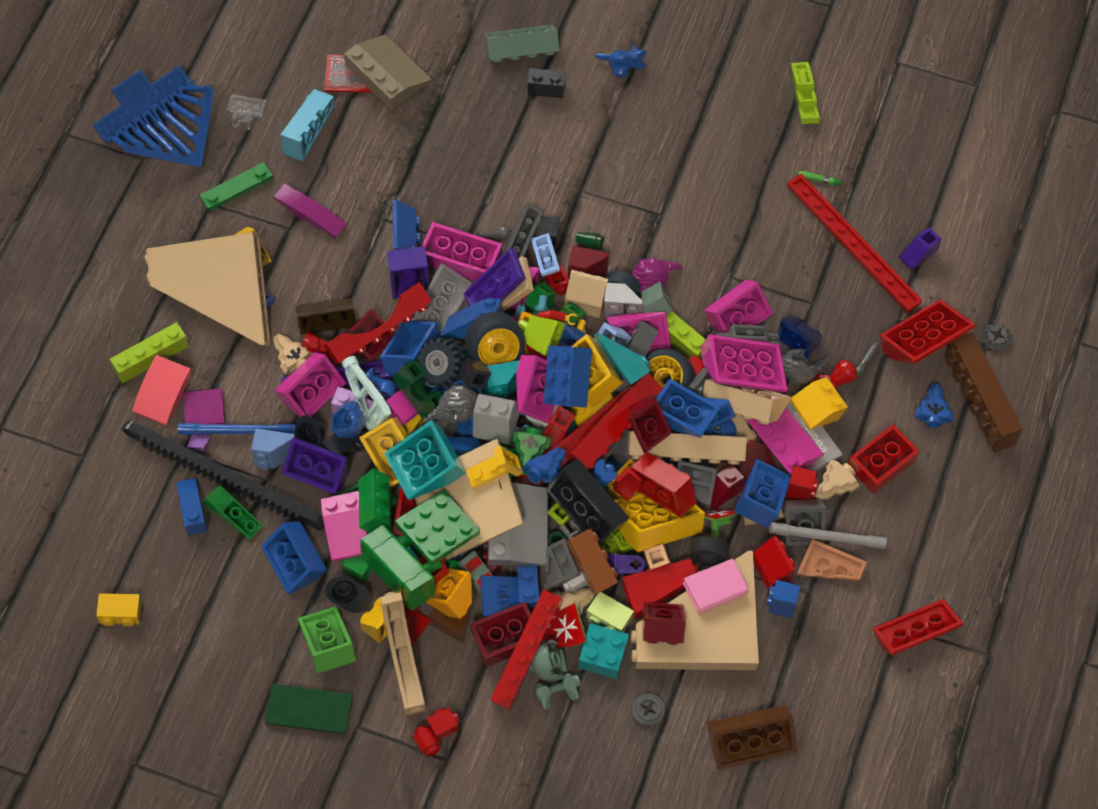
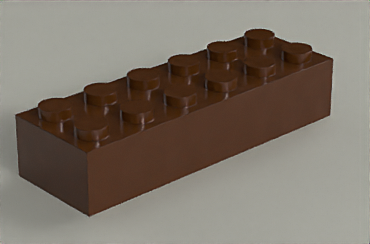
[945,332,1023,453]

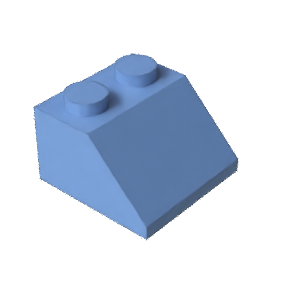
[251,428,295,469]

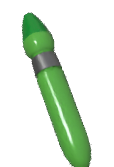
[797,171,841,186]

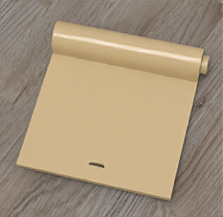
[415,439,524,561]

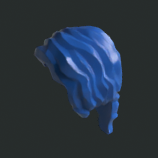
[331,401,366,439]

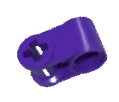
[607,554,645,574]

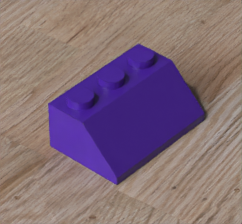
[282,437,348,494]

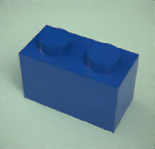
[517,565,539,611]
[766,580,800,618]

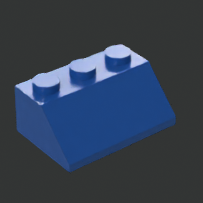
[393,200,420,250]
[261,522,327,594]

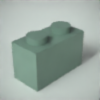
[640,282,672,315]

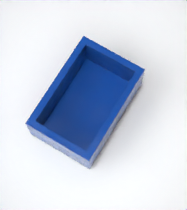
[380,321,441,375]
[543,345,592,408]

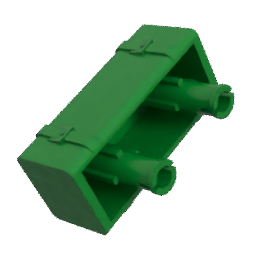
[360,525,442,611]

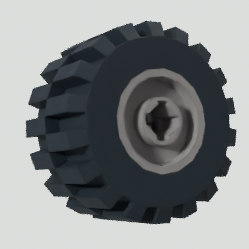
[417,338,470,387]

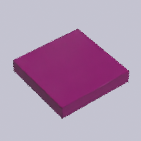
[183,388,225,424]

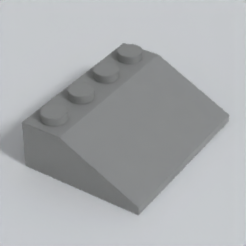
[487,483,548,566]

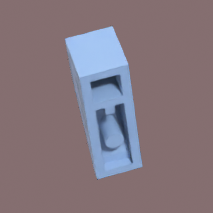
[531,233,560,276]

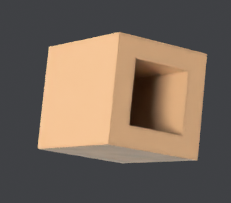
[644,544,671,569]

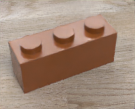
[566,529,618,594]

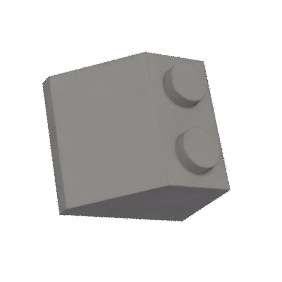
[473,394,520,445]

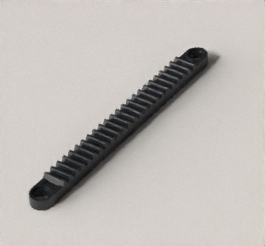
[121,420,325,531]

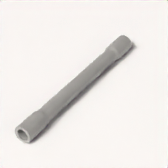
[769,522,887,549]

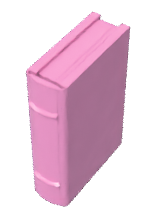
[683,559,748,614]

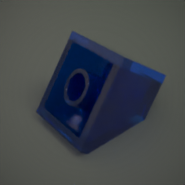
[778,315,822,359]

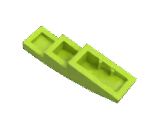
[791,62,820,124]

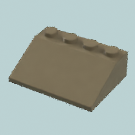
[344,34,432,111]

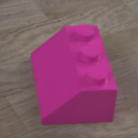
[704,280,773,333]
[274,352,346,417]

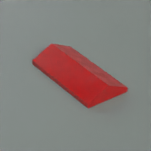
[873,599,963,656]

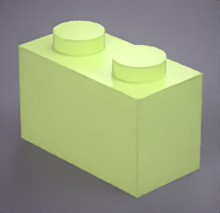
[586,592,634,633]

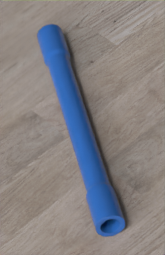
[178,423,296,435]

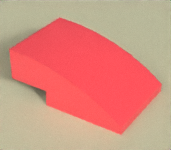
[132,355,193,426]

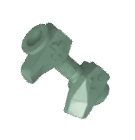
[534,673,581,710]

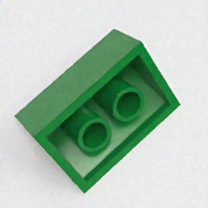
[358,468,393,534]

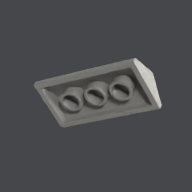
[410,263,472,333]

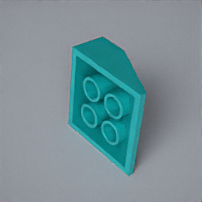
[384,420,466,500]

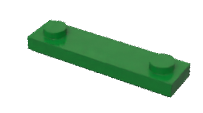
[200,162,273,211]

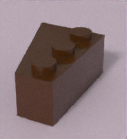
[429,569,477,644]

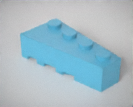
[280,89,335,161]

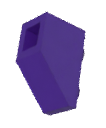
[899,227,942,270]

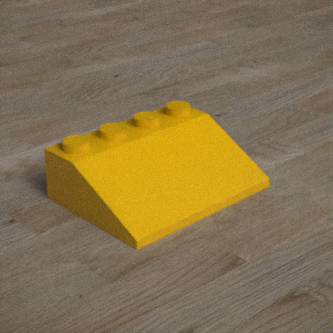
[614,493,705,552]

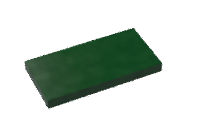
[265,683,353,735]

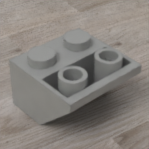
[604,283,643,319]

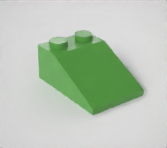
[298,606,356,674]

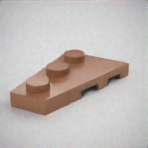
[796,539,867,582]

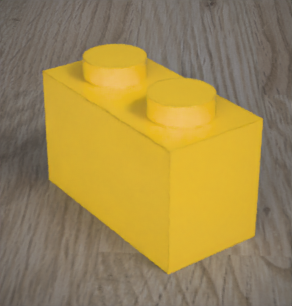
[97,594,142,626]

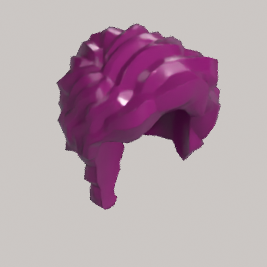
[632,258,683,292]

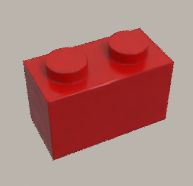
[785,466,819,500]

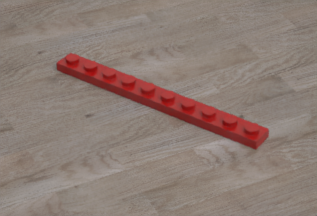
[787,174,922,314]

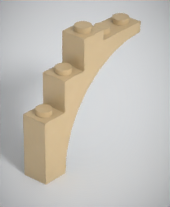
[380,592,426,715]

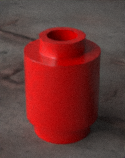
[412,725,441,758]

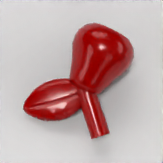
[809,359,858,391]

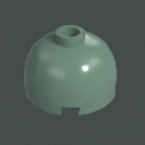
[530,639,567,682]

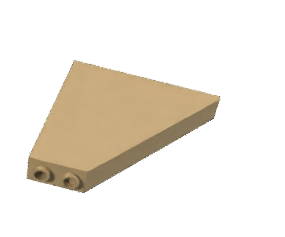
[145,232,271,347]
[631,551,759,670]

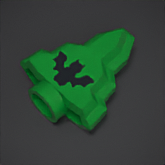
[512,427,552,475]

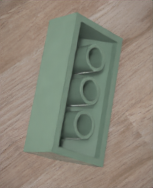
[483,25,560,62]

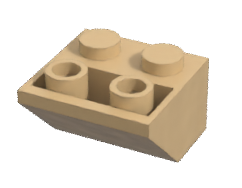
[564,270,608,318]

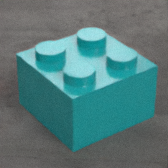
[578,623,629,679]

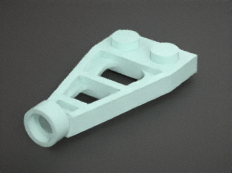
[342,356,392,431]

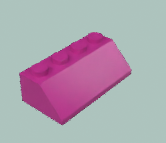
[746,408,824,475]

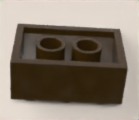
[296,298,356,335]

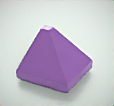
[187,434,212,454]

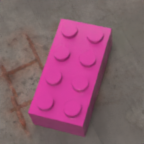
[422,222,502,281]

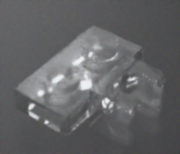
[227,94,267,130]

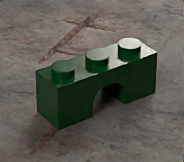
[392,359,442,424]

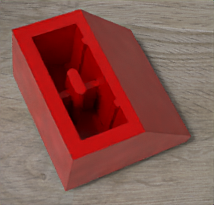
[753,536,796,592]

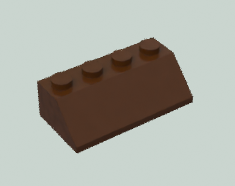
[707,705,797,770]

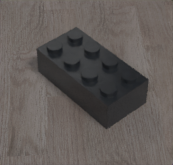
[546,459,630,547]

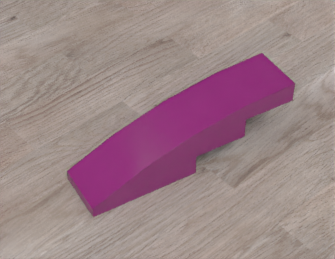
[273,184,347,239]

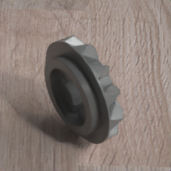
[981,322,1012,351]
[632,694,665,726]

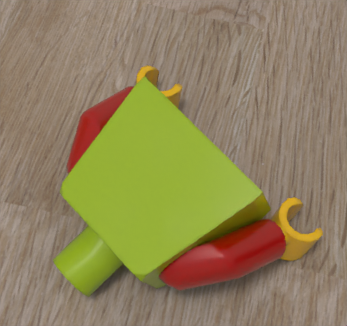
[518,310,577,360]

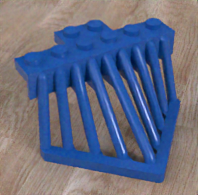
[92,65,214,167]

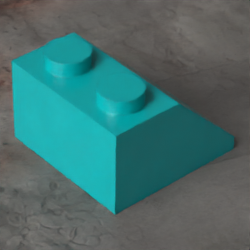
[484,360,520,400]

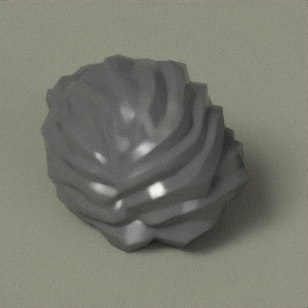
[782,349,832,385]
[423,385,478,423]

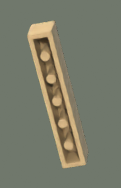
[626,431,747,464]

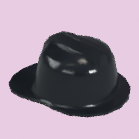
[295,416,326,448]
[325,575,371,613]

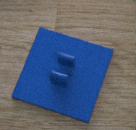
[480,576,519,616]

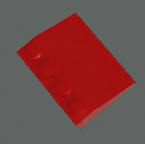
[880,299,976,364]

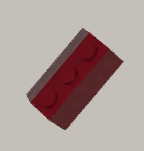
[469,602,531,668]

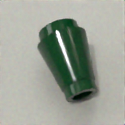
[575,232,604,251]

